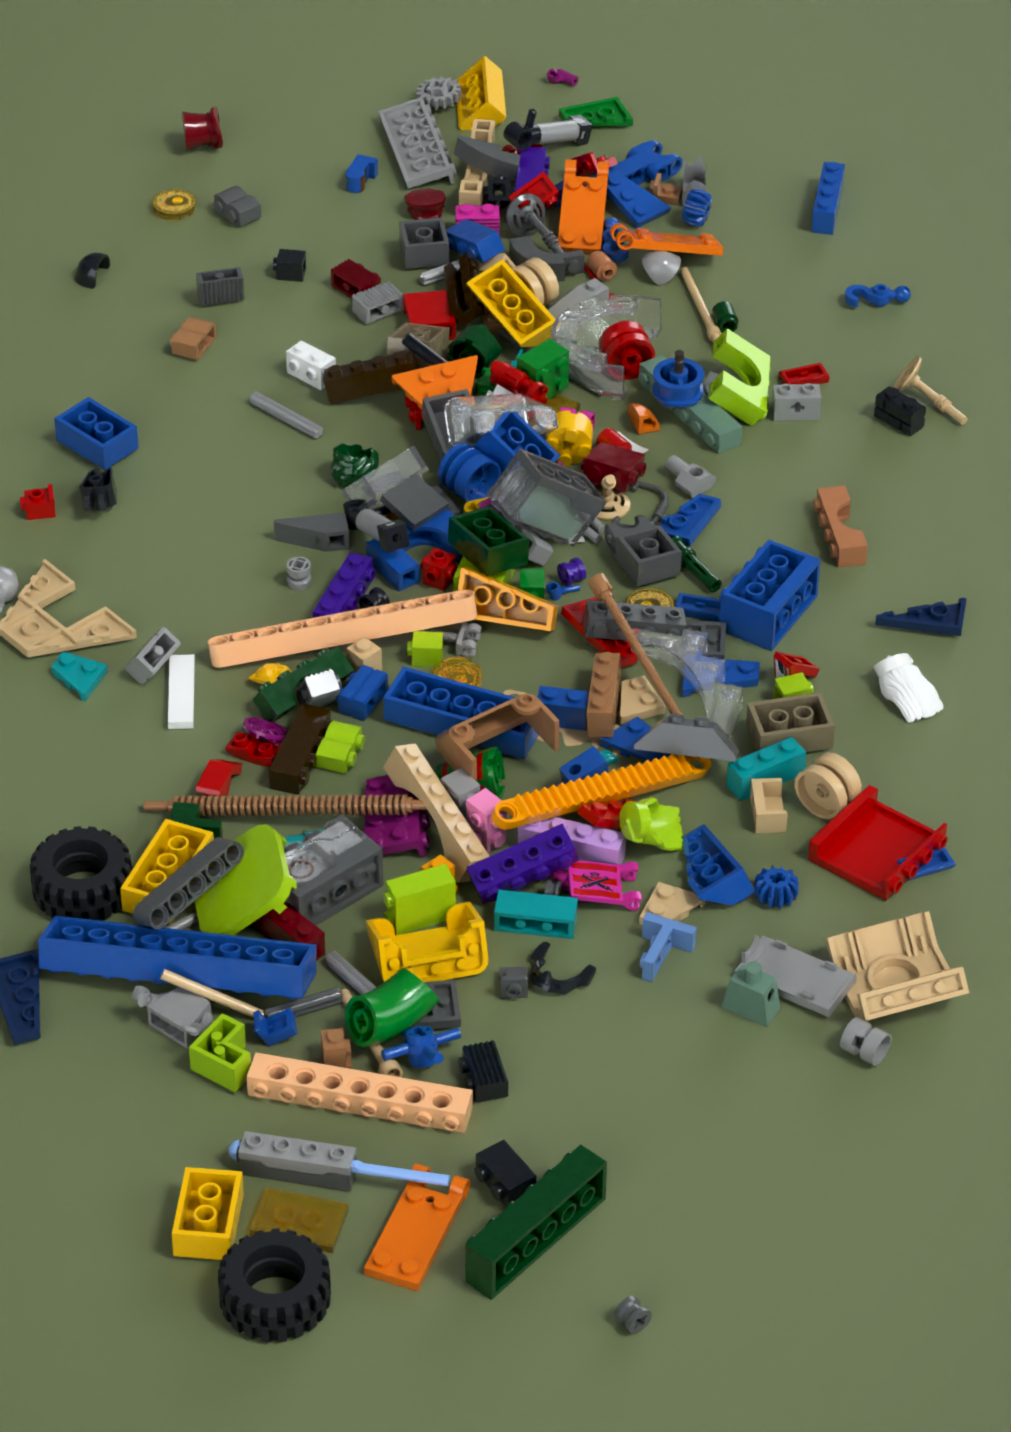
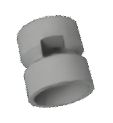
[840,1017,892,1066]

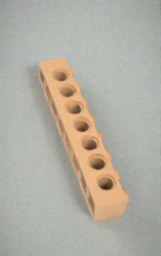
[247,1052,473,1133]

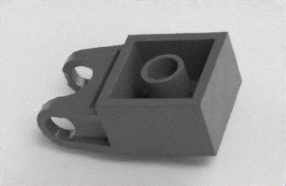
[604,515,682,586]

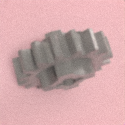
[416,76,462,110]

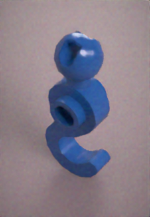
[603,218,629,263]
[845,284,911,307]

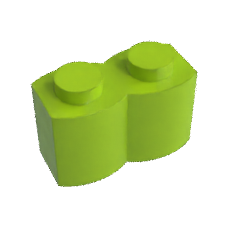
[316,720,365,774]

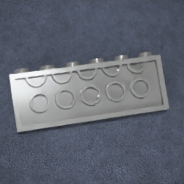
[378,97,457,189]

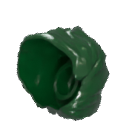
[331,443,379,488]

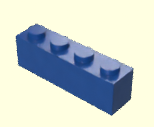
[811,162,845,235]

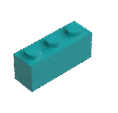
[726,737,806,801]
[494,890,578,939]

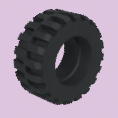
[30,826,132,920]
[218,1228,331,1342]

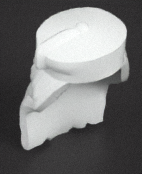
[873,653,943,723]

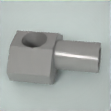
[665,455,717,498]

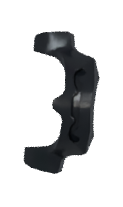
[529,942,596,994]

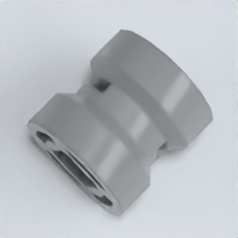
[286,556,311,591]

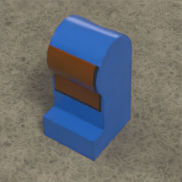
[346,154,378,193]

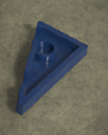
[875,598,967,636]

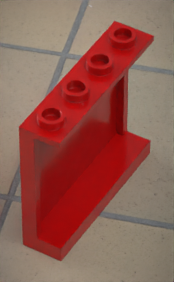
[808,785,948,901]

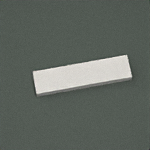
[168,654,195,729]

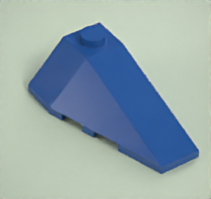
[682,824,755,905]

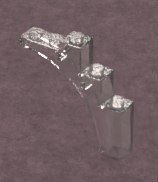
[631,628,743,741]

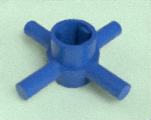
[381,1026,461,1068]

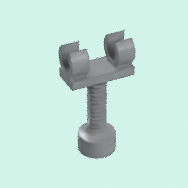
[418,622,481,658]

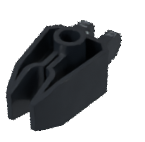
[79,467,117,512]

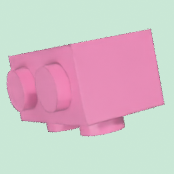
[466,788,507,853]

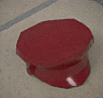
[404,188,446,220]

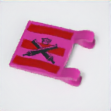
[567,860,642,911]

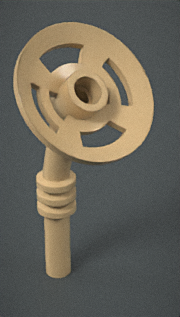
[893,356,968,425]
[597,475,630,521]

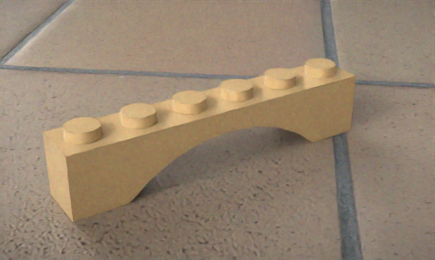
[459,119,495,206]
[383,743,490,883]

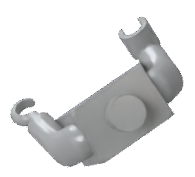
[130,986,213,1049]

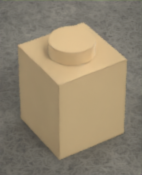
[346,637,382,673]

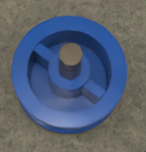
[652,350,704,407]

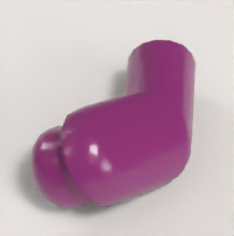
[547,69,578,86]

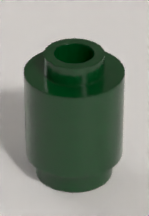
[712,301,739,332]

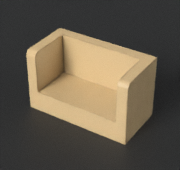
[750,778,788,833]

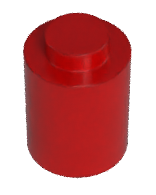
[596,428,632,450]

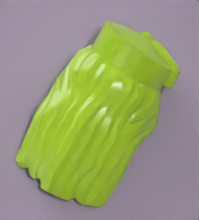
[619,797,684,851]

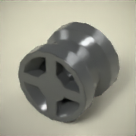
[614,1296,652,1334]

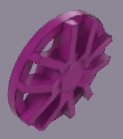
[242,717,288,743]

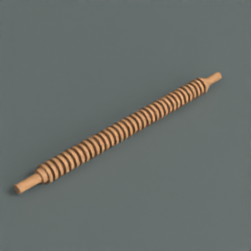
[144,794,428,816]

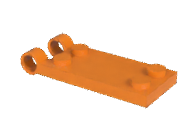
[558,159,609,254]
[610,223,724,256]
[364,1163,470,1292]

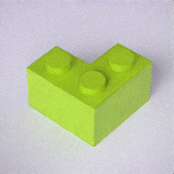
[189,1013,251,1092]

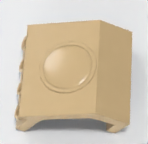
[825,911,969,1021]

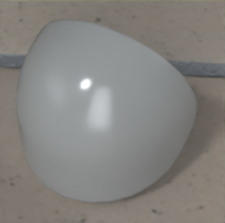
[642,250,681,286]

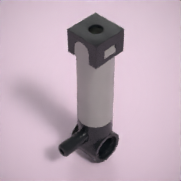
[503,109,593,150]
[343,499,410,553]

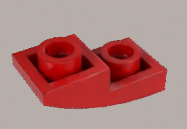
[225,732,281,767]

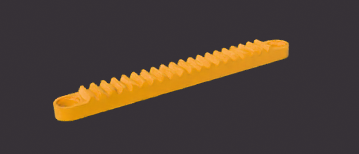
[491,754,711,830]

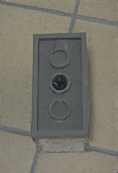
[487,449,607,547]
[284,815,383,925]

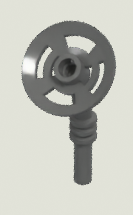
[506,193,564,253]

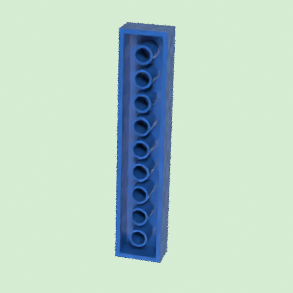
[38,916,316,999]

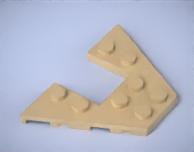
[0,559,137,657]

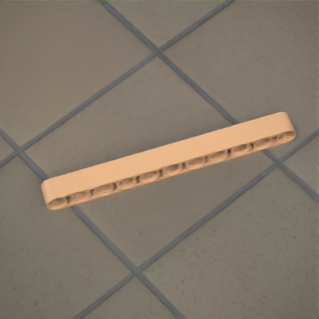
[208,590,477,668]

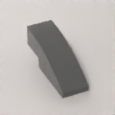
[454,135,520,182]

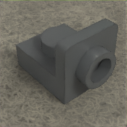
[499,967,528,999]

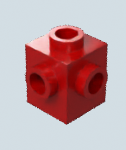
[421,548,458,591]

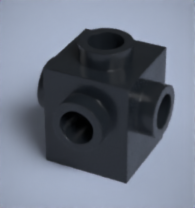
[484,176,514,209]

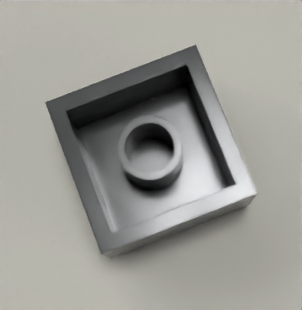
[399,218,449,269]

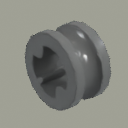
[545,880,562,896]

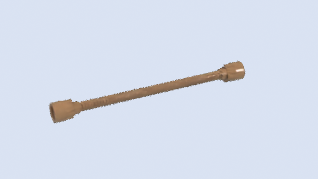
[588,573,685,719]

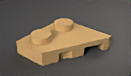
[620,675,666,725]
[639,882,706,925]

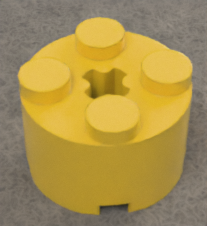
[545,410,593,467]

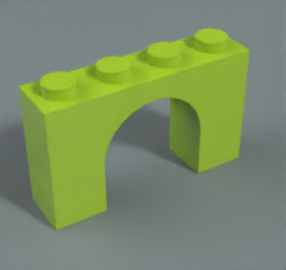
[708,329,771,426]

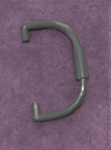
[612,481,669,528]

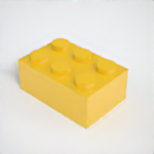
[172,1167,244,1260]

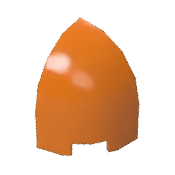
[627,403,660,434]

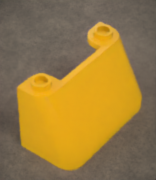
[366,902,488,982]

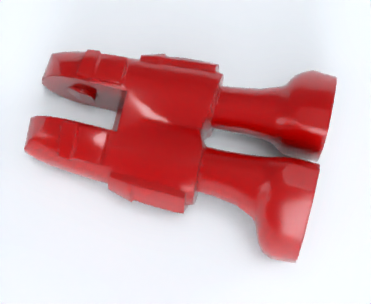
[489,360,549,420]

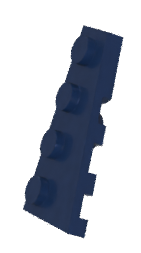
[0,949,41,1045]

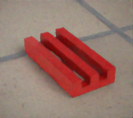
[778,363,830,385]

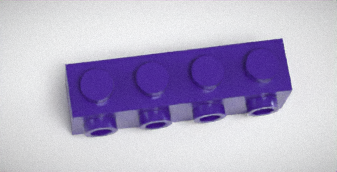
[313,552,375,618]
[466,823,579,904]

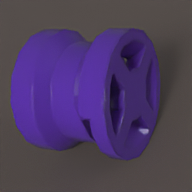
[557,557,586,586]

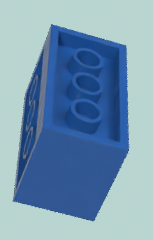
[718,540,821,651]

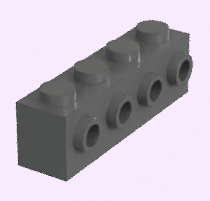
[582,600,687,645]

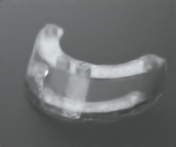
[551,295,661,400]

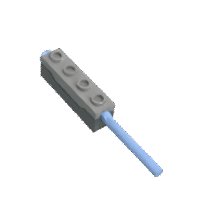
[228,1131,450,1191]

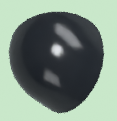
[75,252,110,289]

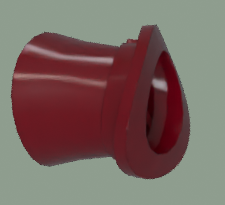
[182,107,223,151]

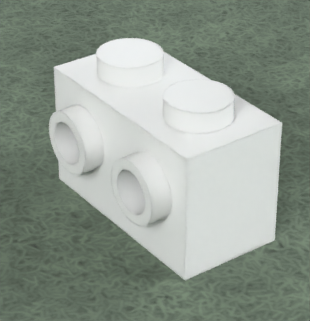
[286,341,336,391]

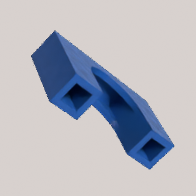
[366,509,463,592]

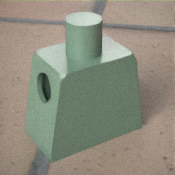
[722,962,780,1027]

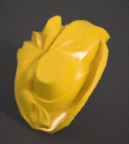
[247,663,292,684]

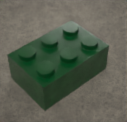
[448,506,530,576]

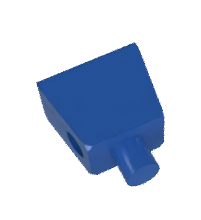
[555,746,609,786]

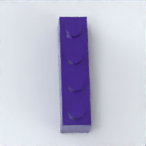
[515,147,550,192]

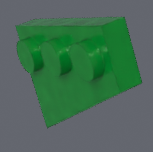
[559,97,633,126]

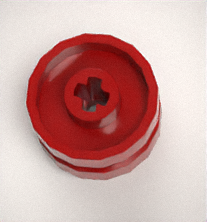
[599,320,655,380]

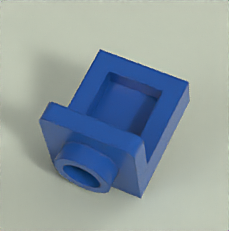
[252,1008,297,1047]

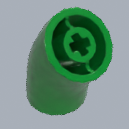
[345,967,440,1048]

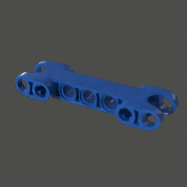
[553,140,683,207]

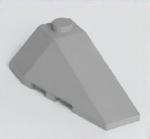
[547,278,609,334]

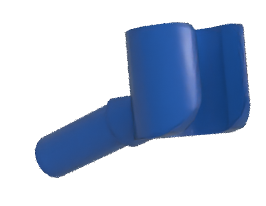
[546,581,580,601]

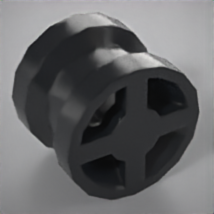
[359,587,390,609]

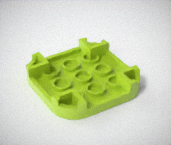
[195,824,296,936]

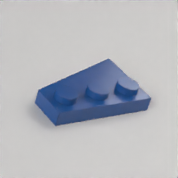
[607,170,671,228]
[659,494,721,547]
[682,657,760,697]
[600,716,677,763]

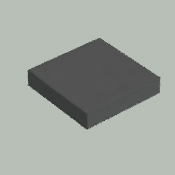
[381,474,449,531]

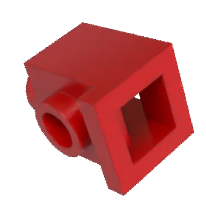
[20,484,56,520]

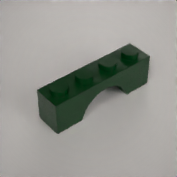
[253,646,354,722]

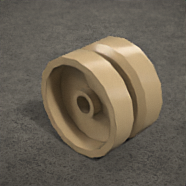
[512,257,559,306]
[794,752,862,820]

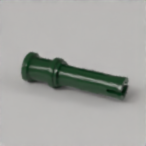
[671,536,722,593]

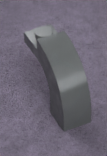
[509,236,584,282]

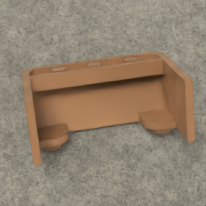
[435,694,559,781]

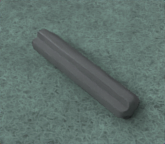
[264,987,342,1018]

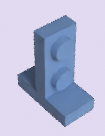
[639,912,697,982]

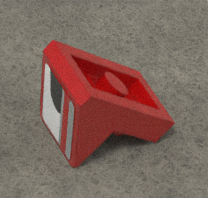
[773,651,820,678]

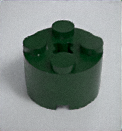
[447,324,502,379]

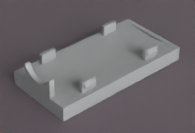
[735,935,856,1017]

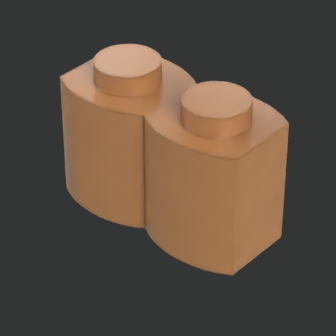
[170,316,216,360]

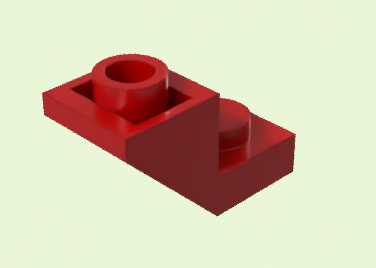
[195,759,243,798]

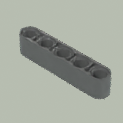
[133,837,244,929]

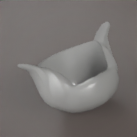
[0,566,19,613]

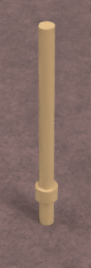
[680,267,722,342]

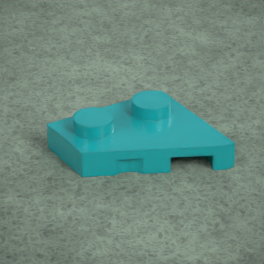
[51,651,108,701]

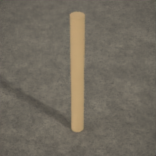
[160,969,264,1018]

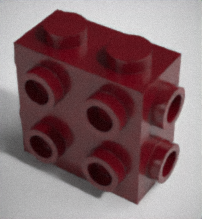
[581,442,646,492]

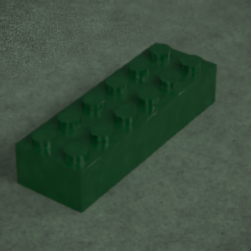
[465,1144,607,1300]

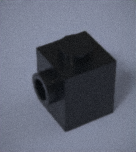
[273,249,307,282]

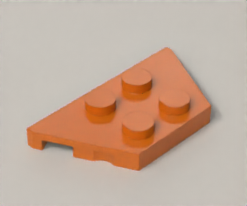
[391,355,478,410]

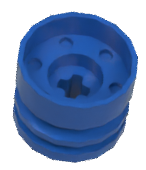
[437,442,501,502]

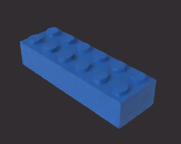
[383,666,539,760]

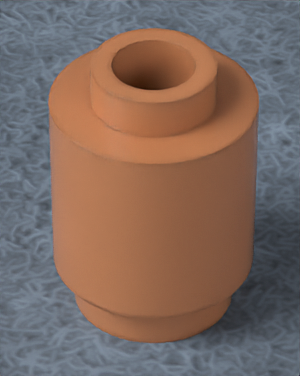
[588,251,617,281]

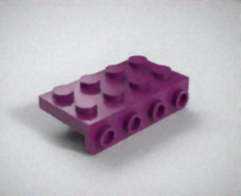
[364,775,430,857]

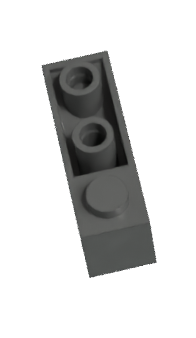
[274,513,349,552]

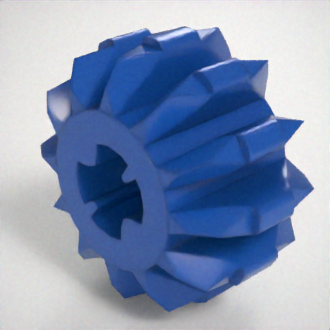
[682,189,712,226]
[754,865,799,909]

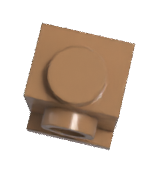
[321,1028,352,1069]

